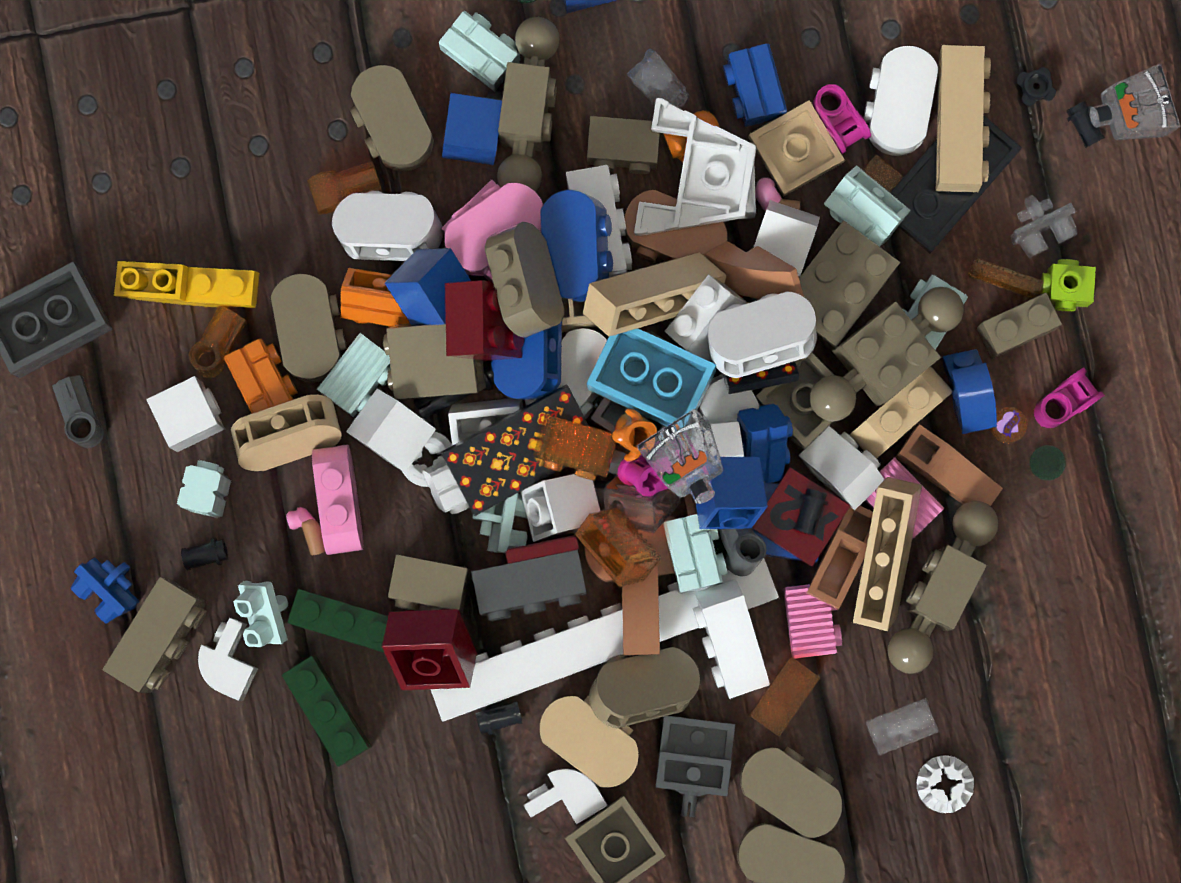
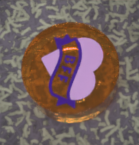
[991,407,1027,443]

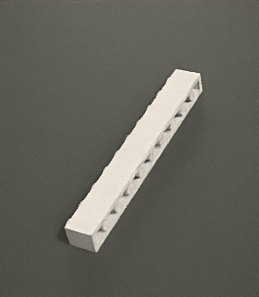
[431,556,779,722]

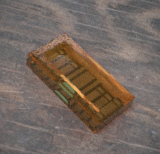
[968,258,1043,298]

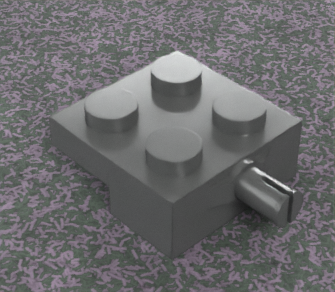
[655,716,735,817]

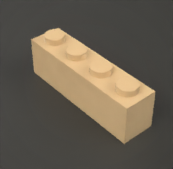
[936,45,991,192]
[583,252,727,337]
[853,477,922,631]

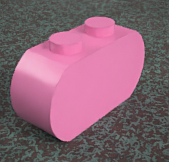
[445,183,543,276]
[312,445,363,555]

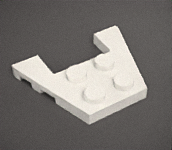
[634,98,756,236]

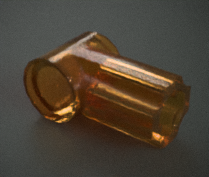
[307,161,382,215]
[189,305,247,378]

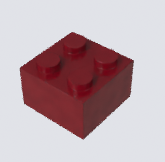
[445,280,524,361]
[382,609,477,690]

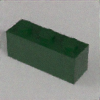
[287,589,388,652]
[282,656,372,767]

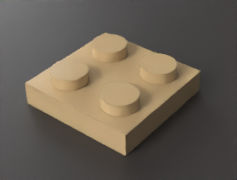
[748,100,845,197]

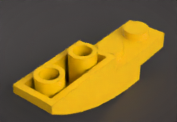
[114,261,260,308]

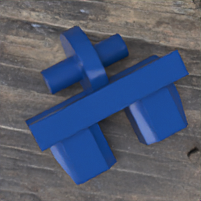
[71,558,140,623]

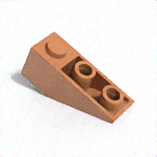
[895,424,1003,506]

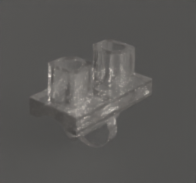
[627,48,690,109]
[1009,195,1078,258]
[865,698,939,755]

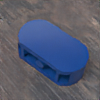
[540,190,613,302]
[491,321,562,400]

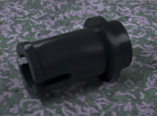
[1066,101,1105,148]
[793,488,829,536]
[181,537,229,571]
[475,701,522,735]

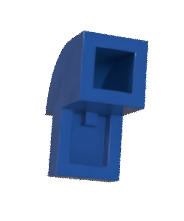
[943,349,997,434]

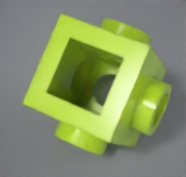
[1040,259,1096,312]

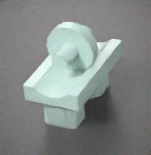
[472,493,527,553]
[233,581,288,647]

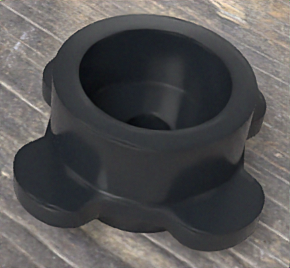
[1017,67,1056,106]

